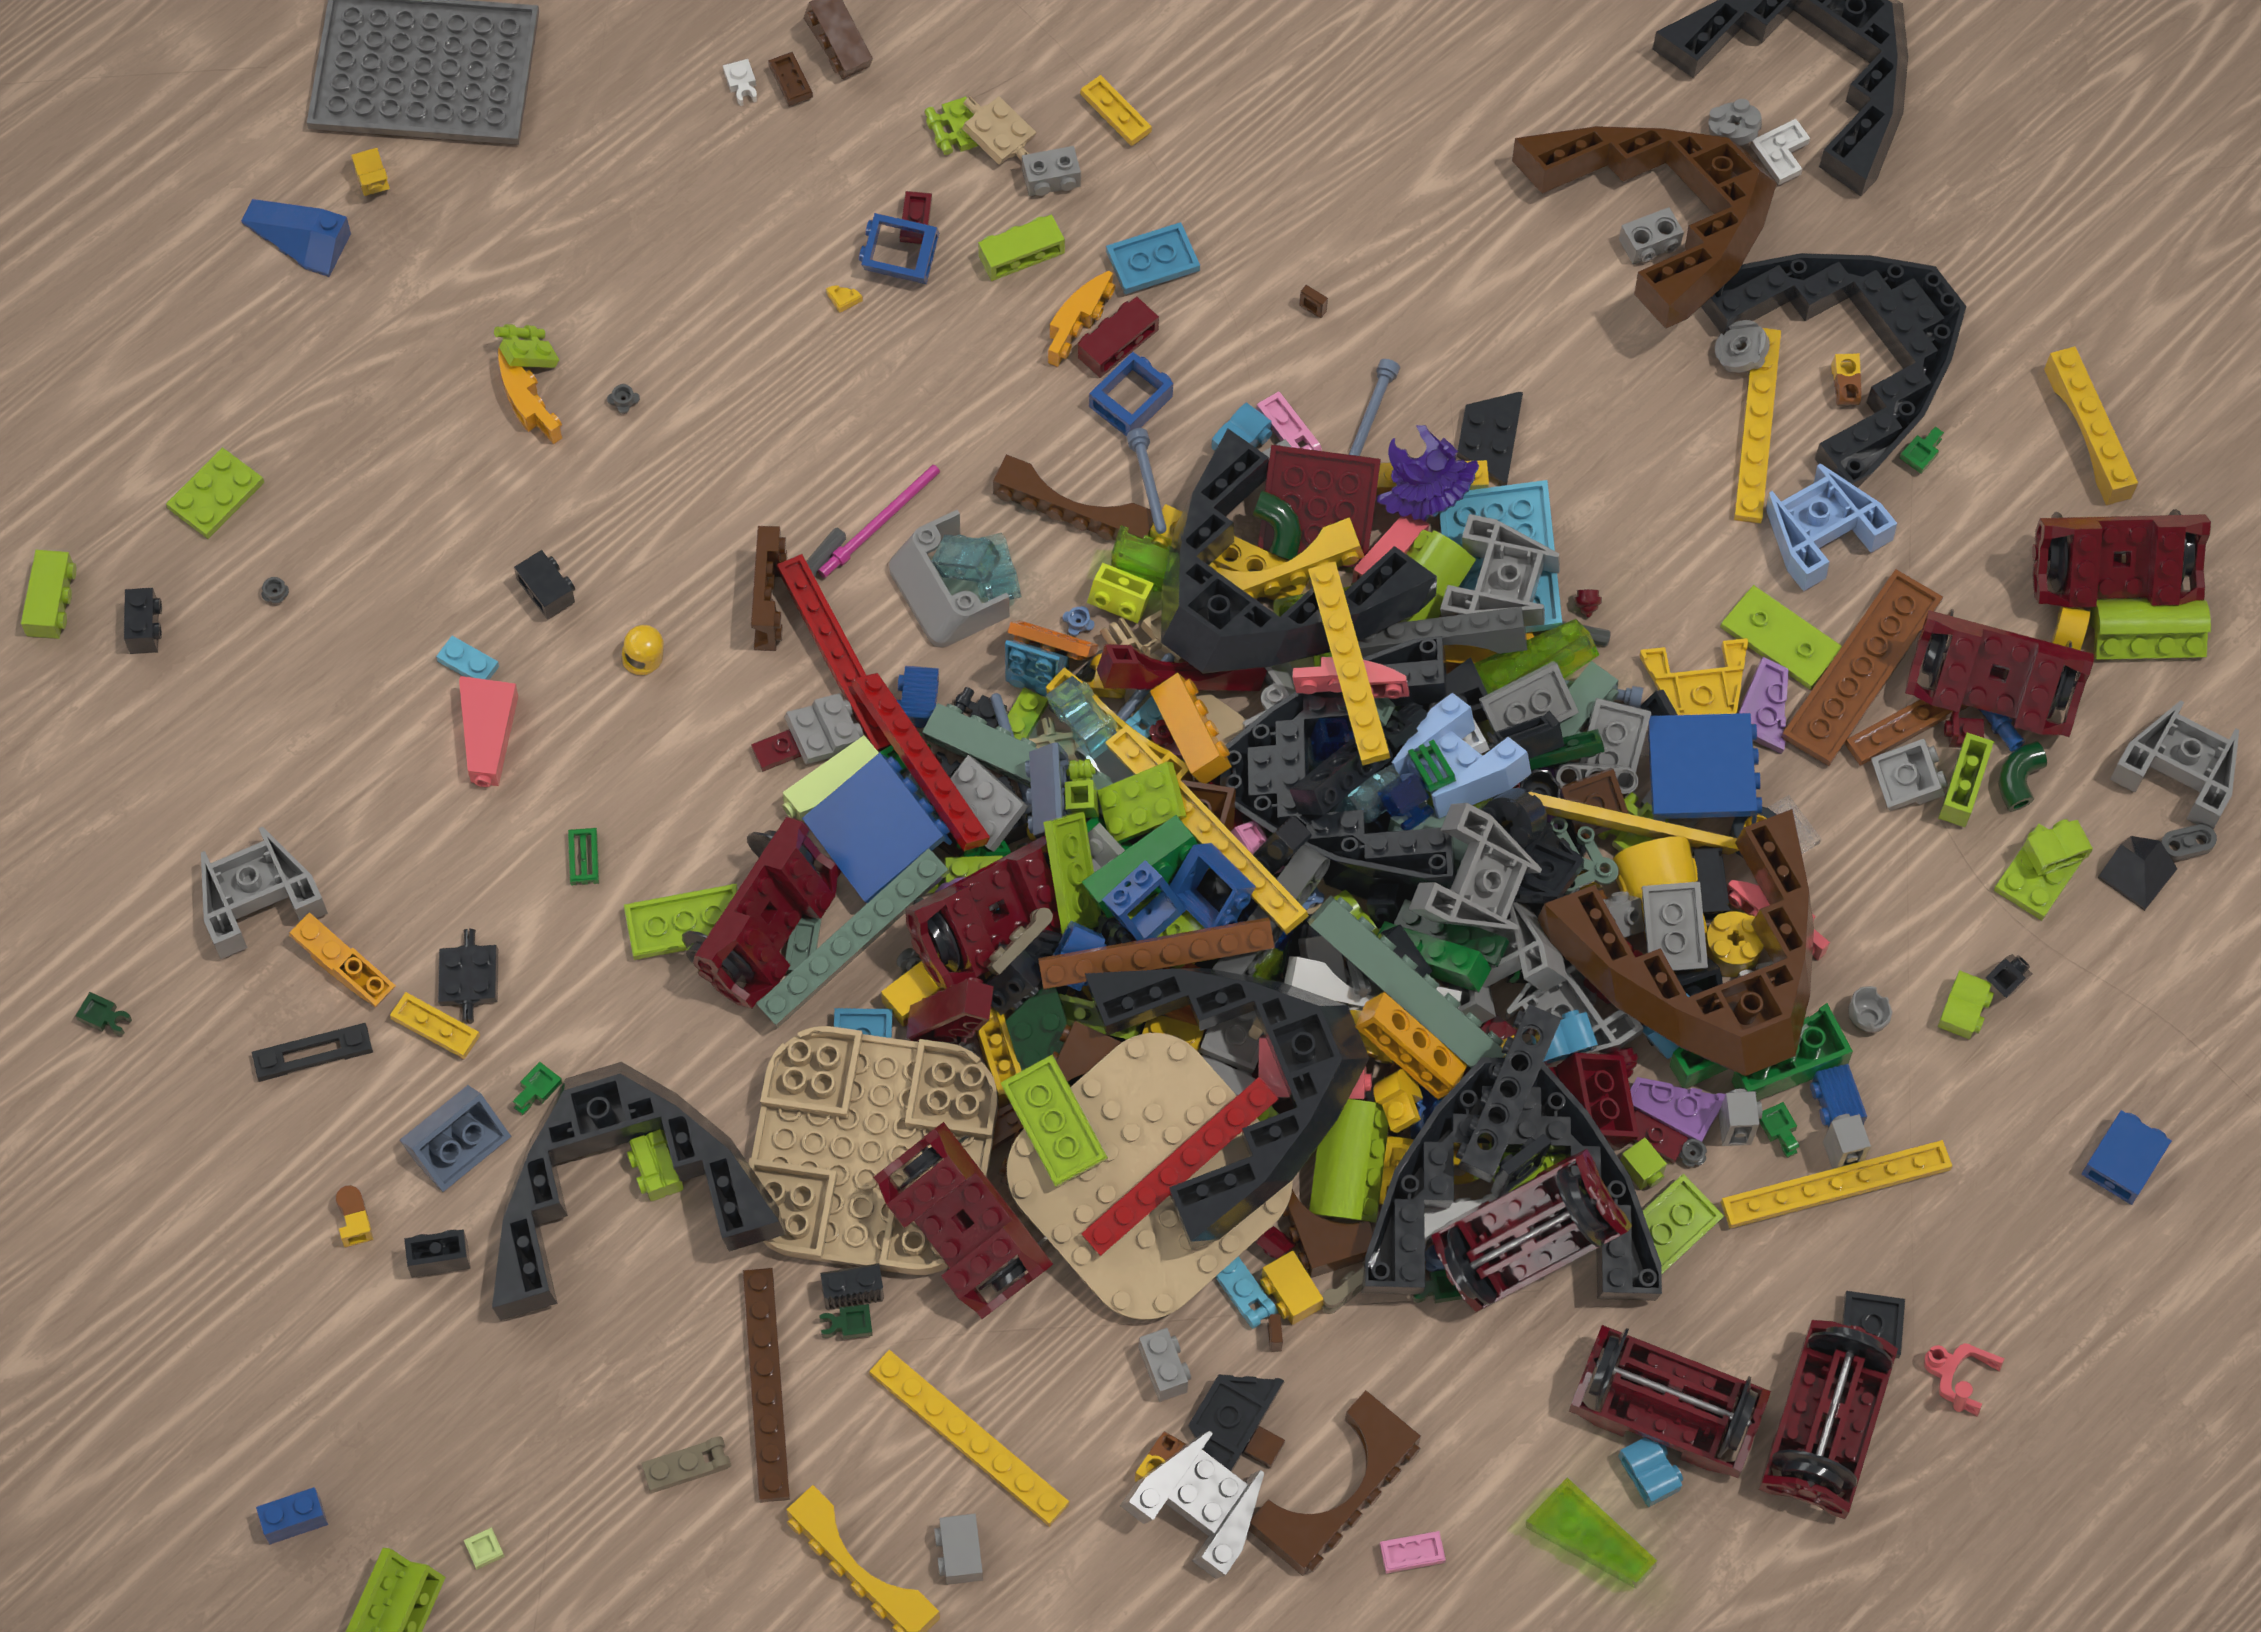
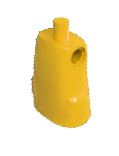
[1612,836,1707,940]

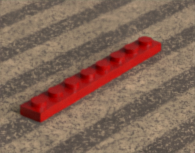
[777,554,891,752]
[852,673,990,851]
[1081,1077,1278,1256]

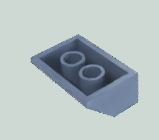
[1025,742,1069,839]
[400,1085,511,1192]

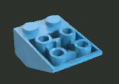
[1005,640,1069,697]

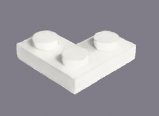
[1750,119,1810,185]

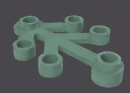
[1523,817,1618,895]

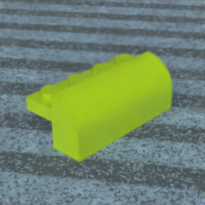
[1398,529,1476,623]
[2090,598,2211,659]
[1309,1099,1389,1223]
[346,1547,446,1632]

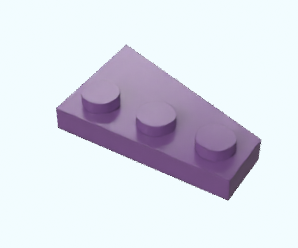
[1738,657,1788,754]
[1630,1077,1726,1142]

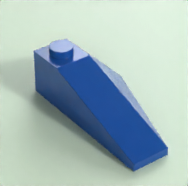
[241,199,351,277]

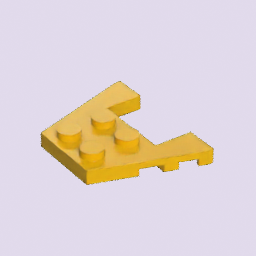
[1639,638,1748,715]

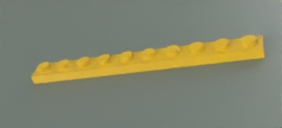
[1105,725,1309,934]

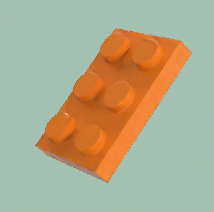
[1008,620,1099,661]

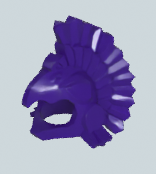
[1377,425,1479,522]

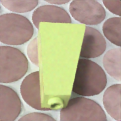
[782,735,879,823]

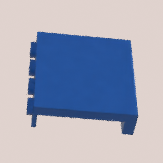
[1648,713,1762,824]
[802,752,953,903]

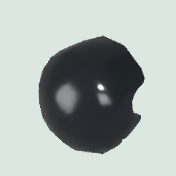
[1518,769,1561,798]

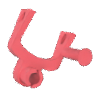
[1924,1343,2005,1417]

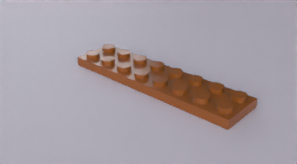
[1781,569,1943,766]

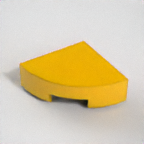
[826,285,863,313]

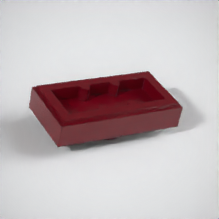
[751,729,802,772]
[1632,1110,1689,1164]

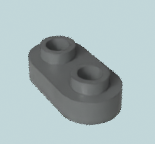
[2161,824,2217,861]

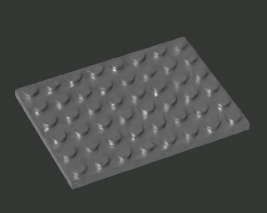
[307,0,539,144]

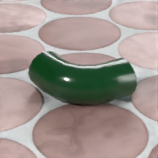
[1252,490,1302,560]
[1998,741,2047,812]

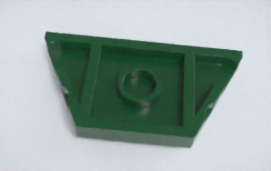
[1006,987,1084,1085]

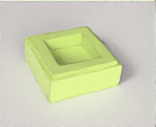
[464,1527,505,1570]

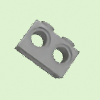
[1619,207,1684,264]

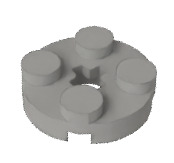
[1709,99,1762,145]
[1715,320,1770,373]

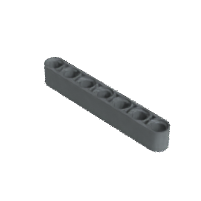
[1213,845,1330,976]

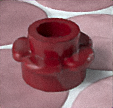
[1149,719,1174,747]

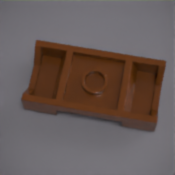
[751,526,788,651]

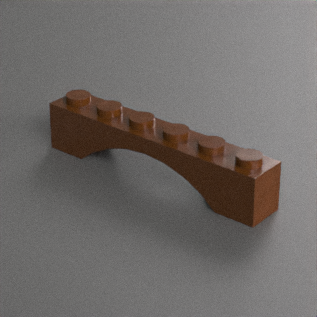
[993,454,1154,552]

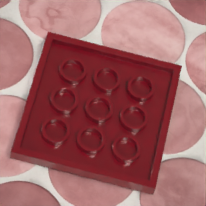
[1258,444,1381,567]

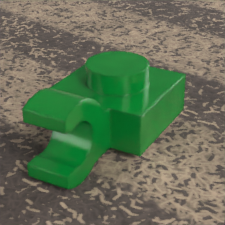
[1899,426,1944,474]
[513,1062,562,1115]
[1759,1102,1799,1158]

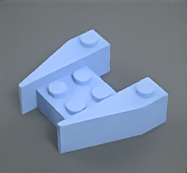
[1766,464,1897,591]
[1392,693,1531,818]

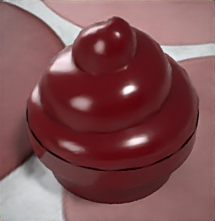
[1574,589,1602,618]
[1610,1047,1638,1078]

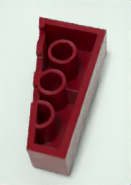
[906,977,993,1046]

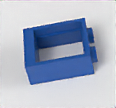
[859,213,940,284]
[1089,352,1173,437]
[1169,843,1256,929]
[1102,860,1186,941]

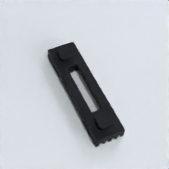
[252,1022,373,1082]

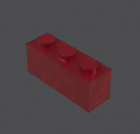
[1078,296,1159,378]

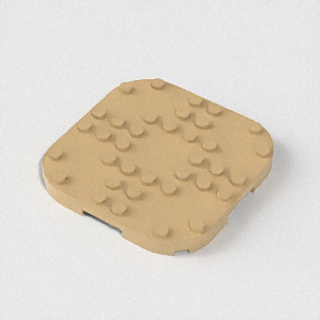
[749,1026,998,1275]
[1007,1033,1293,1320]

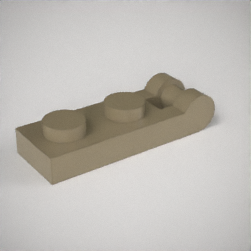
[986,908,1053,975]
[1322,1261,1365,1314]
[642,1436,731,1494]

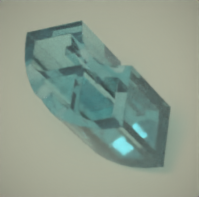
[967,533,1022,601]
[1046,676,1118,760]

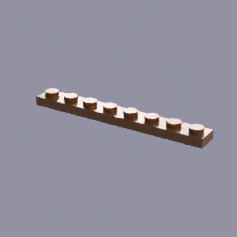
[743,1268,790,1503]

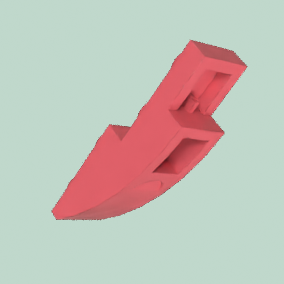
[1293,657,1409,699]
[1727,880,1830,961]

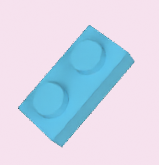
[436,636,499,680]

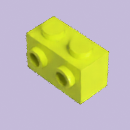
[1087,563,1154,624]

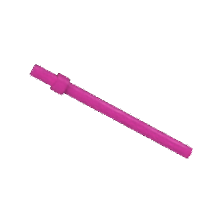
[818,465,940,578]

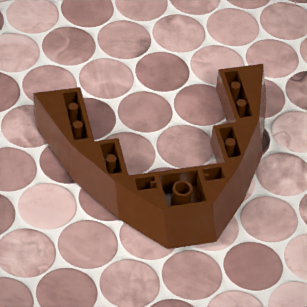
[1512,126,1777,329]
[1537,809,1814,1076]

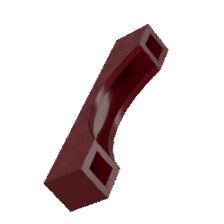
[1097,644,1267,691]

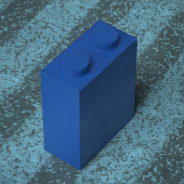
[2081,1110,2172,1205]

